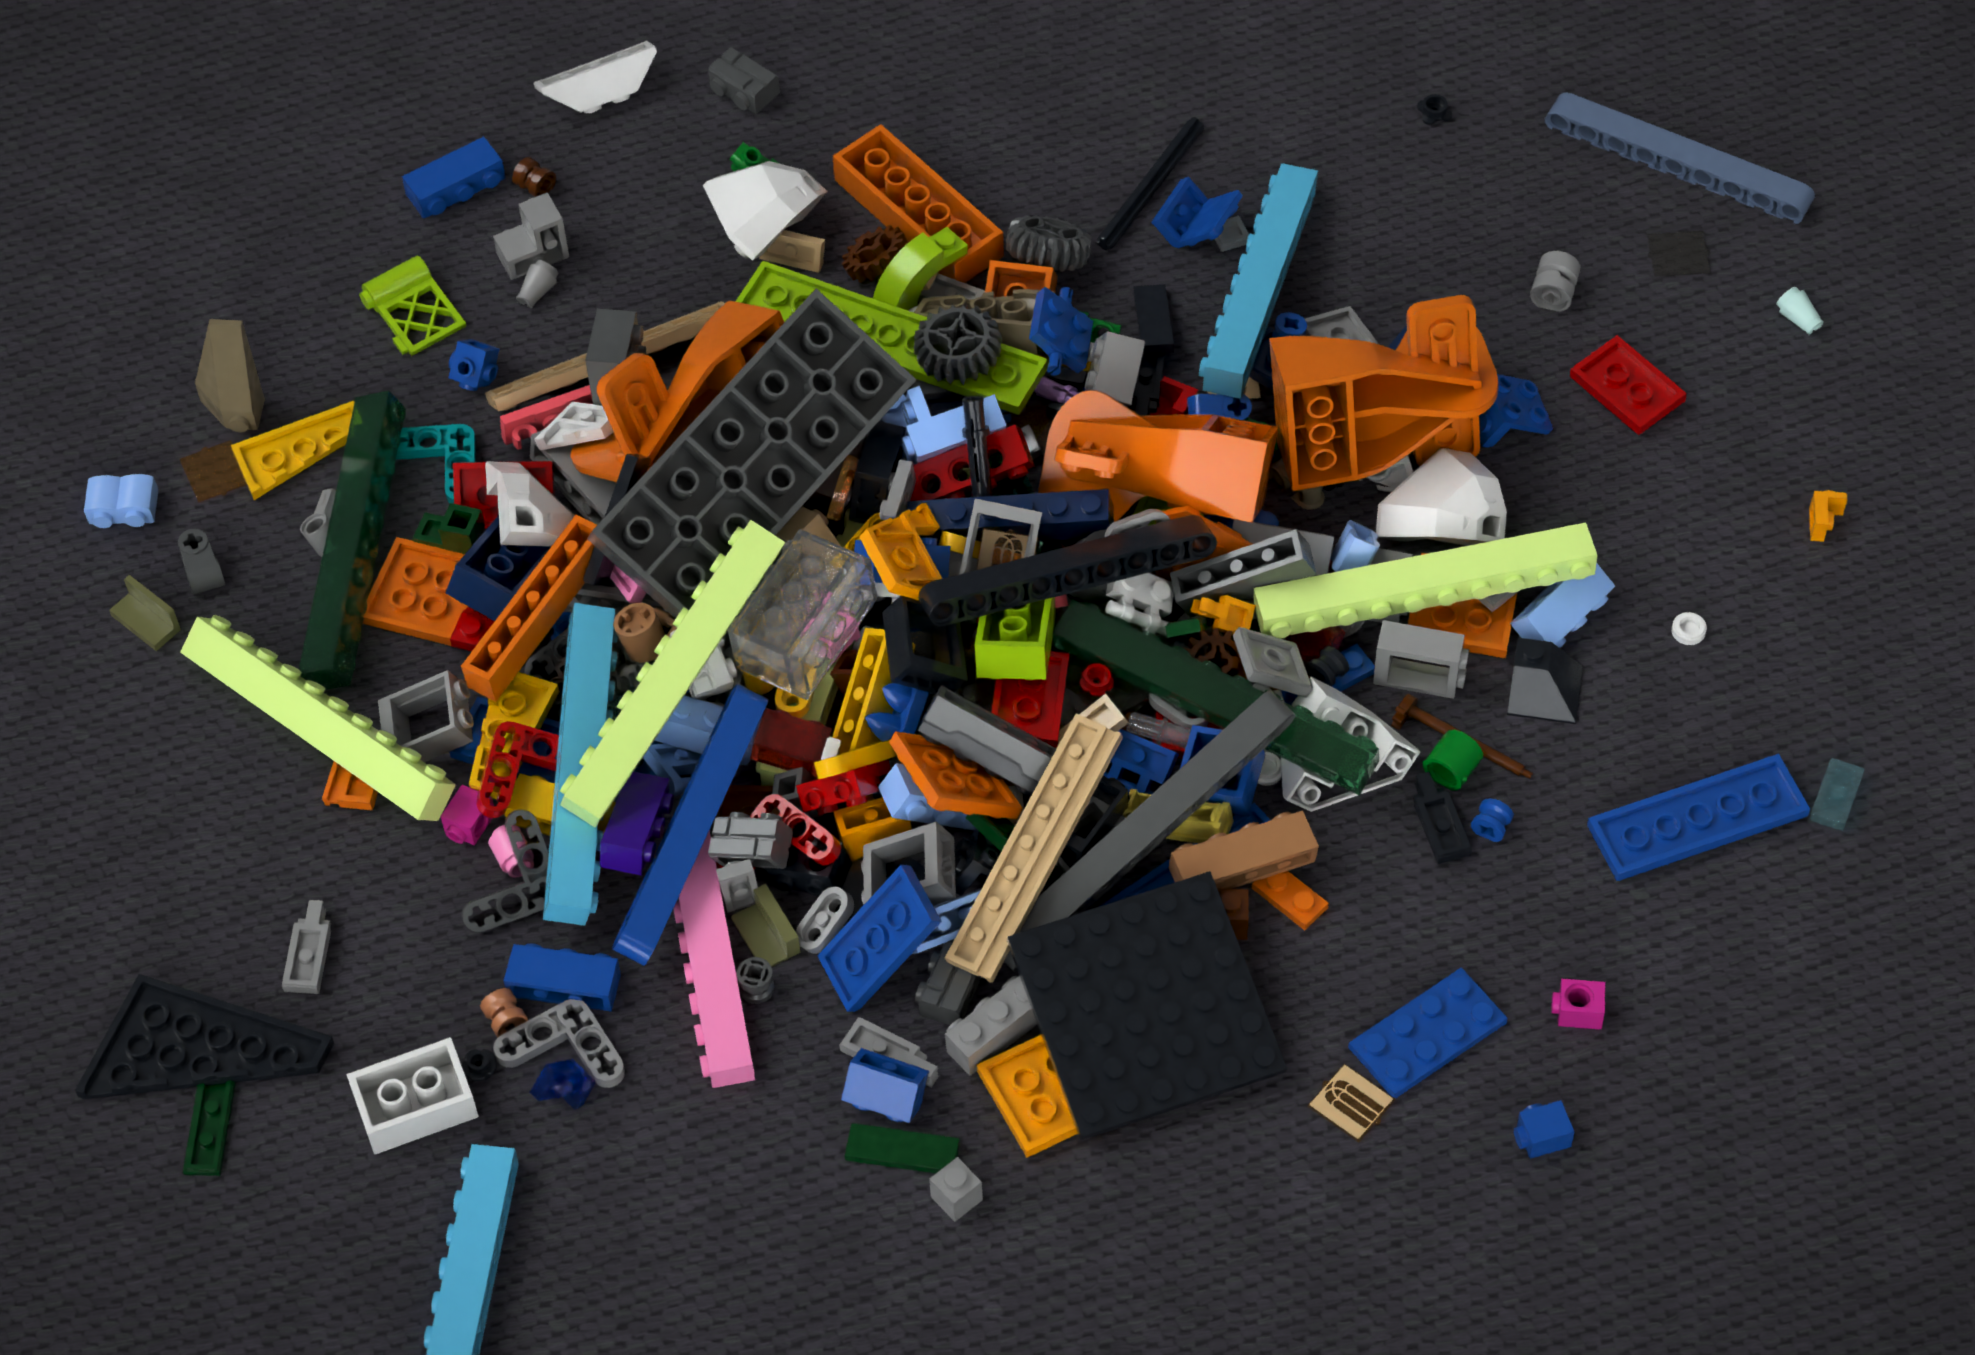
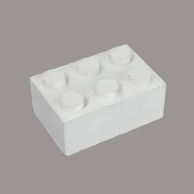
[346,1037,479,1155]

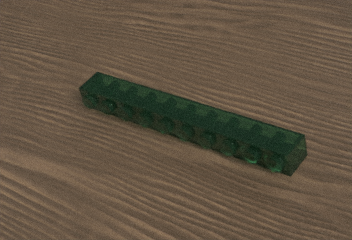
[299,390,406,690]
[1052,599,1379,796]

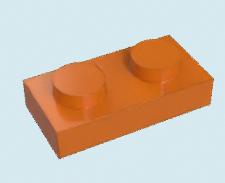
[1252,871,1329,930]

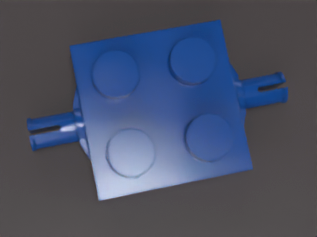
[1029,287,1093,376]

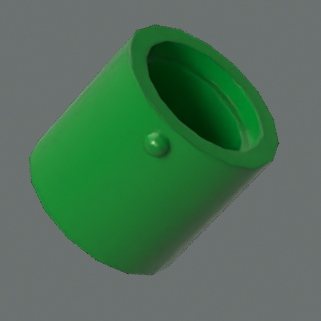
[1423,730,1483,791]

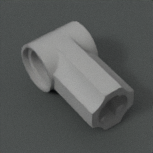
[300,488,349,557]

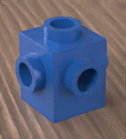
[448,339,500,391]

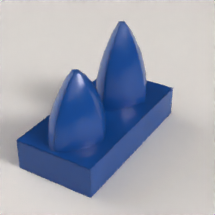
[865,683,929,741]

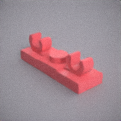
[500,385,593,450]

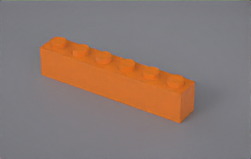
[461,515,597,702]

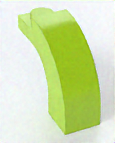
[873,227,968,311]

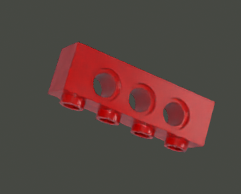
[910,424,1035,501]

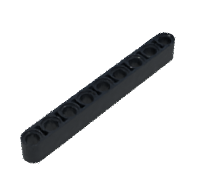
[918,515,1217,626]

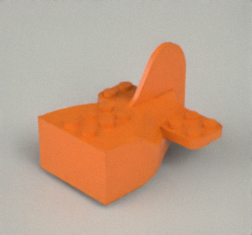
[1269,295,1498,491]
[570,300,784,482]
[1038,390,1279,548]

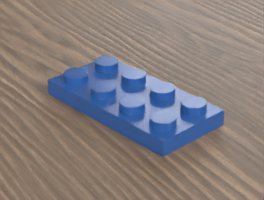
[817,865,942,1012]
[1348,967,1507,1099]

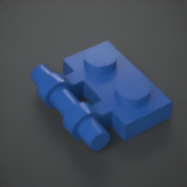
[1103,729,1179,796]

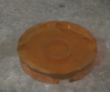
[827,455,859,521]

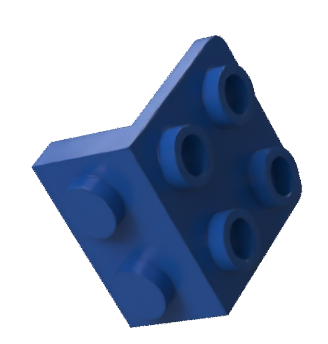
[1152,177,1243,248]
[1479,374,1553,448]

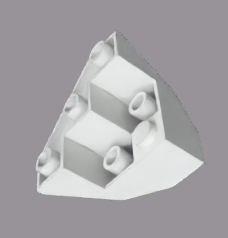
[703,161,828,260]
[1376,448,1507,546]
[485,461,575,547]
[1280,677,1420,812]

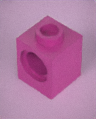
[441,784,494,846]
[1551,979,1605,1029]

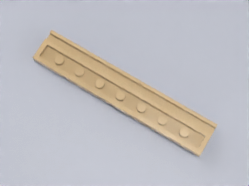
[485,301,725,412]
[945,713,1123,983]

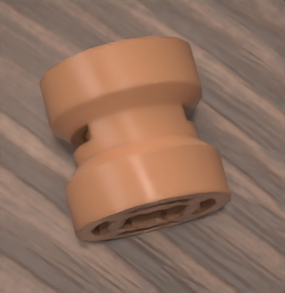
[480,988,528,1037]

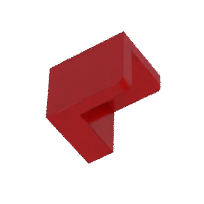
[1149,376,1198,415]

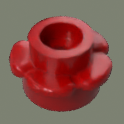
[1080,663,1114,696]

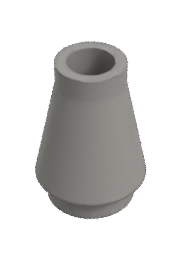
[516,260,558,308]

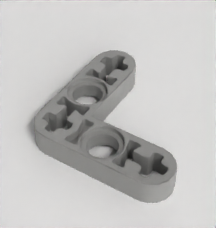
[493,999,625,1088]

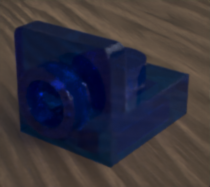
[530,1059,596,1109]

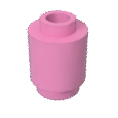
[488,825,534,878]

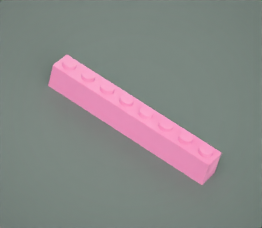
[673,830,755,1088]

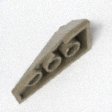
[914,289,1055,356]
[195,319,265,433]

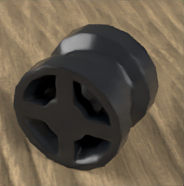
[1306,646,1349,687]

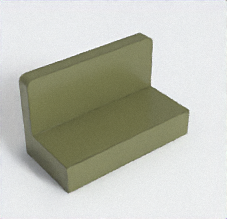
[109,575,181,651]
[731,884,801,967]

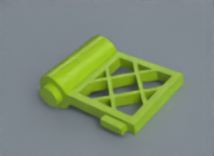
[359,255,466,356]

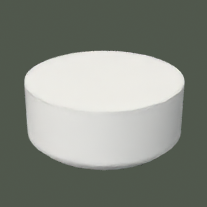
[1672,612,1707,645]

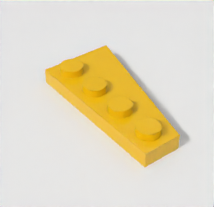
[231,401,367,500]
[469,672,560,799]

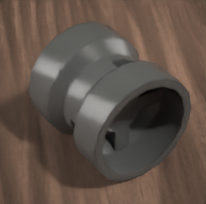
[737,957,774,1004]

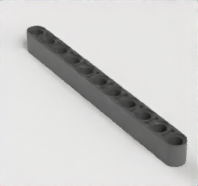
[1004,690,1296,972]

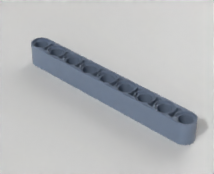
[1545,93,1815,224]

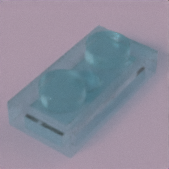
[1809,758,1865,831]

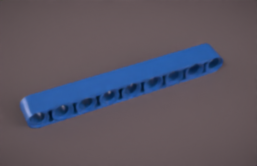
[612,683,768,966]

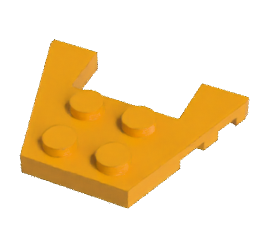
[859,503,943,601]

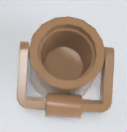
[613,602,677,663]

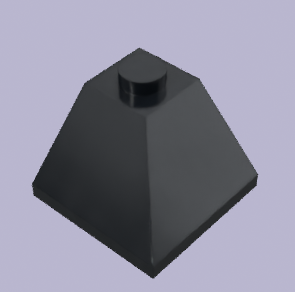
[1507,638,1583,724]

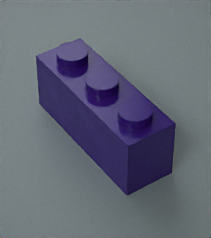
[600,771,674,875]

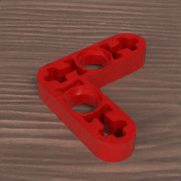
[476,721,559,818]
[716,794,841,869]

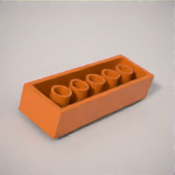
[833,124,1004,283]

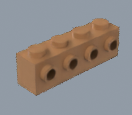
[1168,810,1319,893]

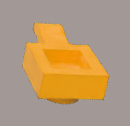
[1190,595,1256,636]

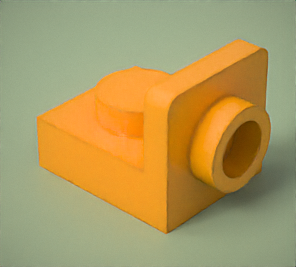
[1809,490,1848,542]

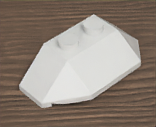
[533,41,657,113]

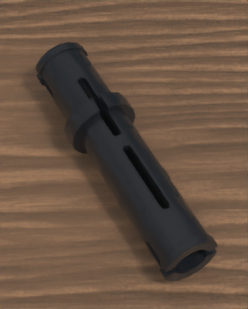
[962,396,993,497]

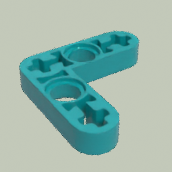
[380,424,476,504]

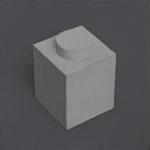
[929,1157,983,1222]

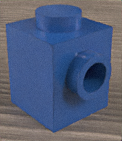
[1514,1100,1574,1159]

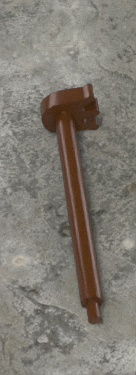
[1391,693,1533,779]

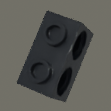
[765,835,852,896]

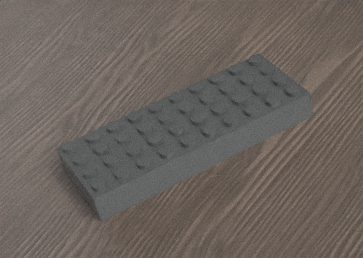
[587,288,917,619]

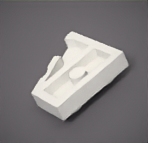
[534,401,614,450]

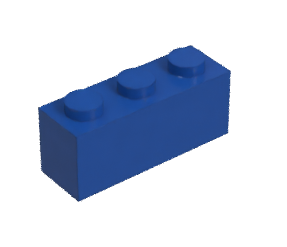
[402,136,505,218]
[504,944,621,1012]

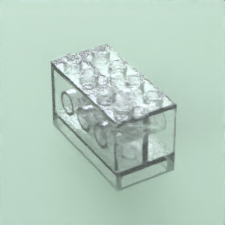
[728,529,878,701]

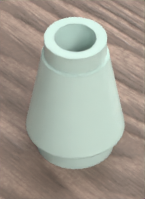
[1777,287,1824,335]

